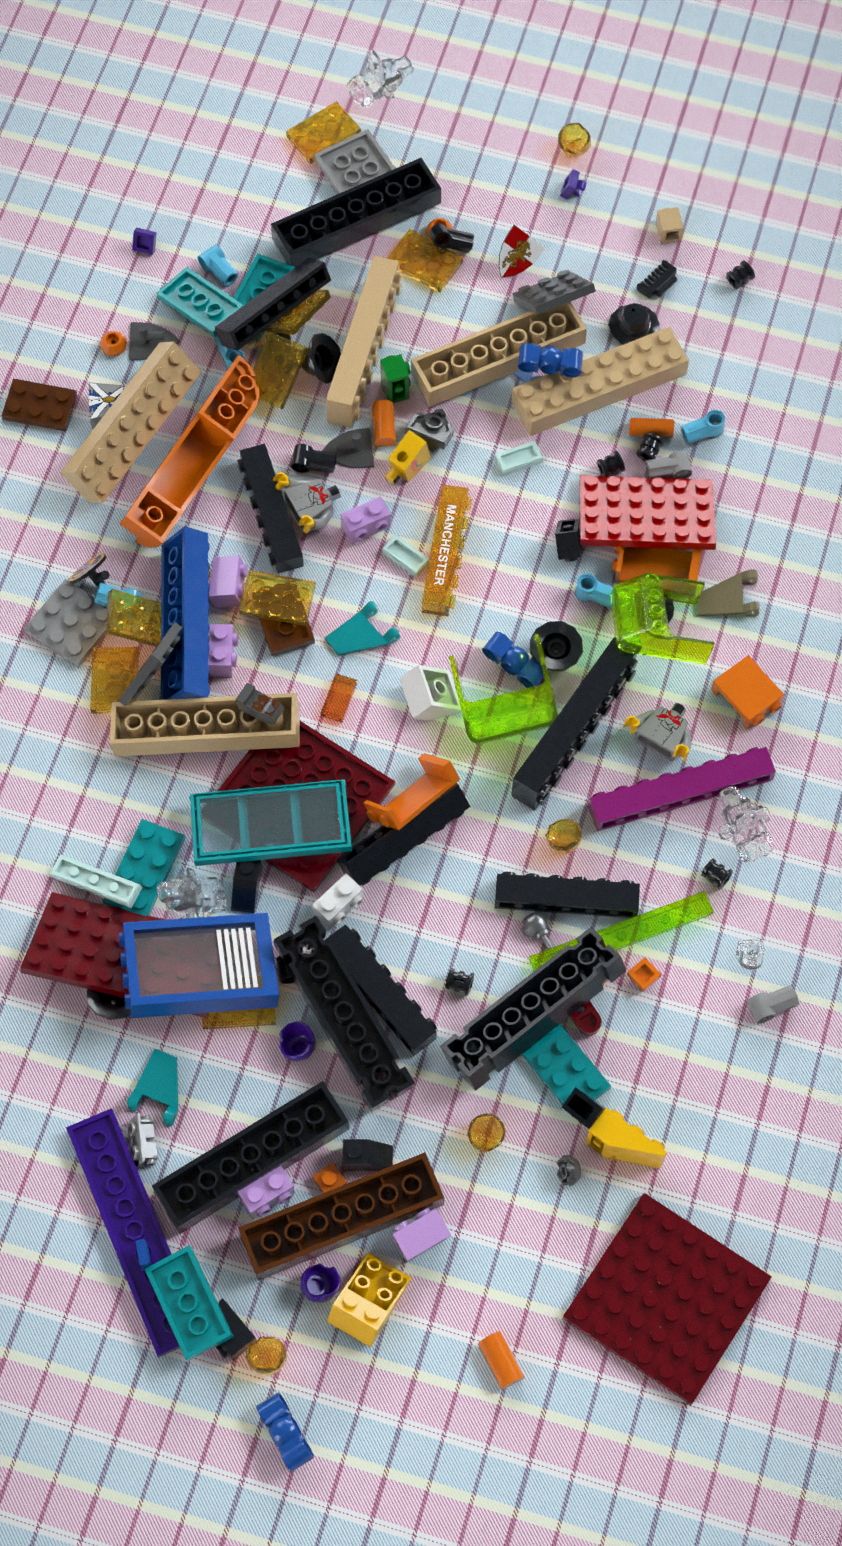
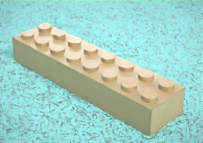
[326,256,402,428]
[411,301,587,407]
[511,327,689,436]
[60,341,201,503]
[110,693,300,756]

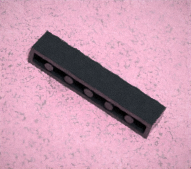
[214,258,331,351]
[237,443,304,573]
[336,783,471,886]
[495,871,640,919]
[324,924,437,1056]

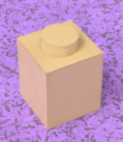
[656,207,684,243]

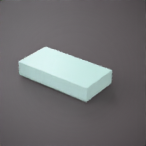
[494,441,543,476]
[381,534,430,578]

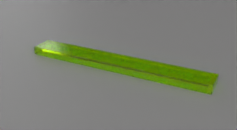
[529,891,714,971]

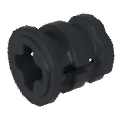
[726,260,755,289]
[637,433,664,461]
[597,450,625,477]
[701,858,733,890]
[445,968,474,996]

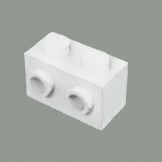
[312,874,363,930]

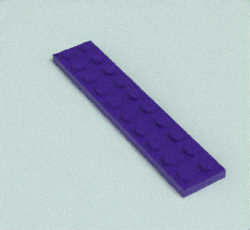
[66,1108,180,1358]

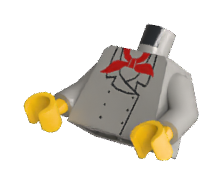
[273,472,341,533]
[623,703,691,762]

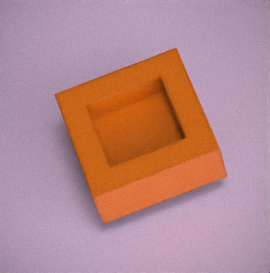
[627,957,662,992]
[312,1162,347,1193]

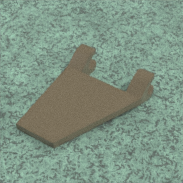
[697,569,760,616]

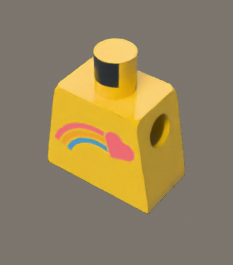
[385,430,431,485]

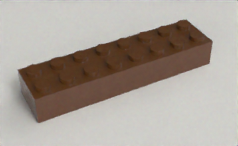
[238,1152,444,1280]

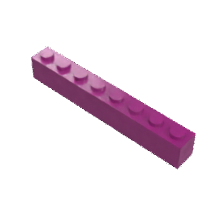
[588,747,776,832]

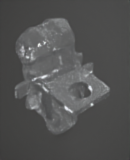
[347,50,414,107]
[719,786,774,862]
[157,867,227,919]

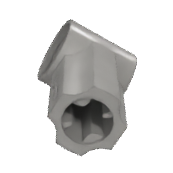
[646,451,692,479]
[747,985,799,1024]

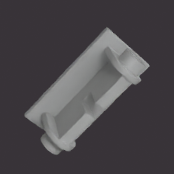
[128,1113,158,1168]

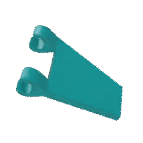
[325,601,400,656]
[127,1049,179,1126]

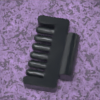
[637,260,677,298]

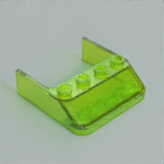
[611,573,714,665]
[449,634,558,744]

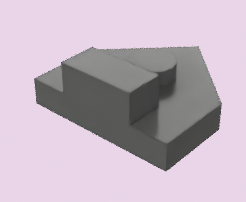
[404,408,454,451]

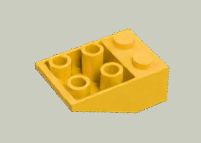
[585,1108,667,1168]
[327,1253,412,1347]

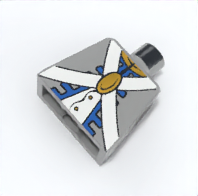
[89,383,124,430]

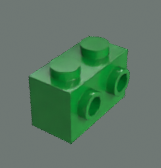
[380,354,411,403]

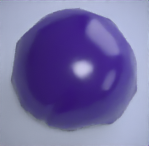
[279,1021,316,1062]
[300,1263,341,1303]

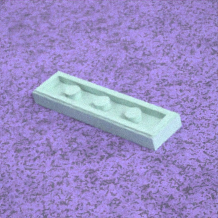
[49,854,142,908]

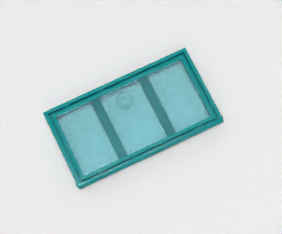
[189,779,352,866]

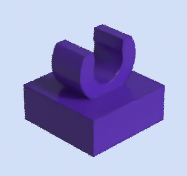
[560,169,587,199]
[132,227,157,255]

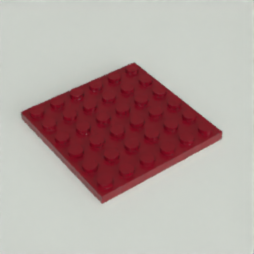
[201,721,395,893]
[562,1193,772,1405]

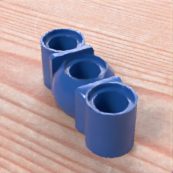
[518,343,583,377]
[482,631,548,690]
[256,1392,314,1472]

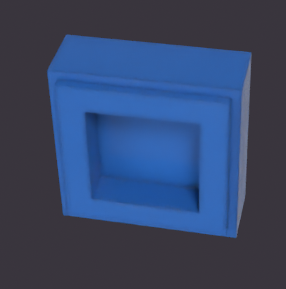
[136,1239,151,1271]

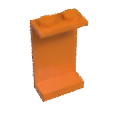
[611,547,702,595]
[364,753,460,830]

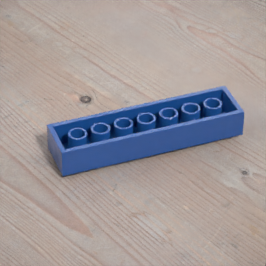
[161,526,210,700]

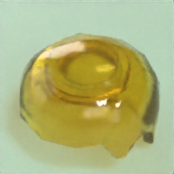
[558,123,591,157]
[545,819,582,854]
[467,1113,506,1152]
[246,1336,287,1376]

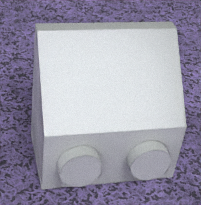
[400,665,462,721]

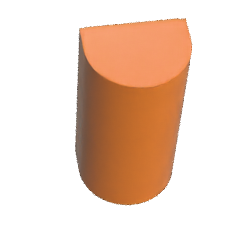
[372,400,396,447]
[629,417,675,438]
[478,1331,525,1390]

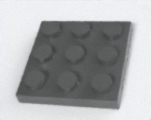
[512,270,596,314]
[118,622,182,706]

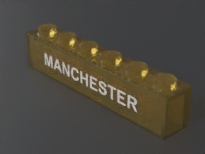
[422,484,472,617]

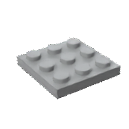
[314,129,396,194]
[24,579,120,668]

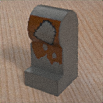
[236,683,284,725]

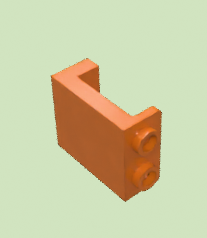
[711,655,784,729]

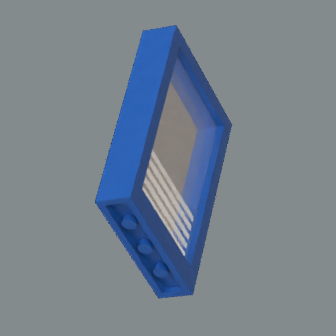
[118,913,279,1018]

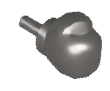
[521,911,554,951]

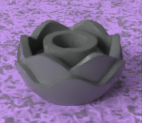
[557,1155,581,1186]

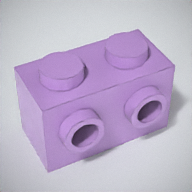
[341,496,391,544]
[209,555,248,608]
[208,624,238,677]
[238,1165,295,1220]
[392,1208,451,1262]

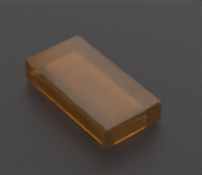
[321,673,357,723]

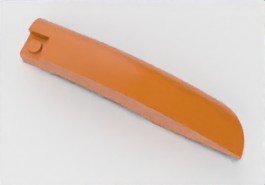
[120,354,260,548]

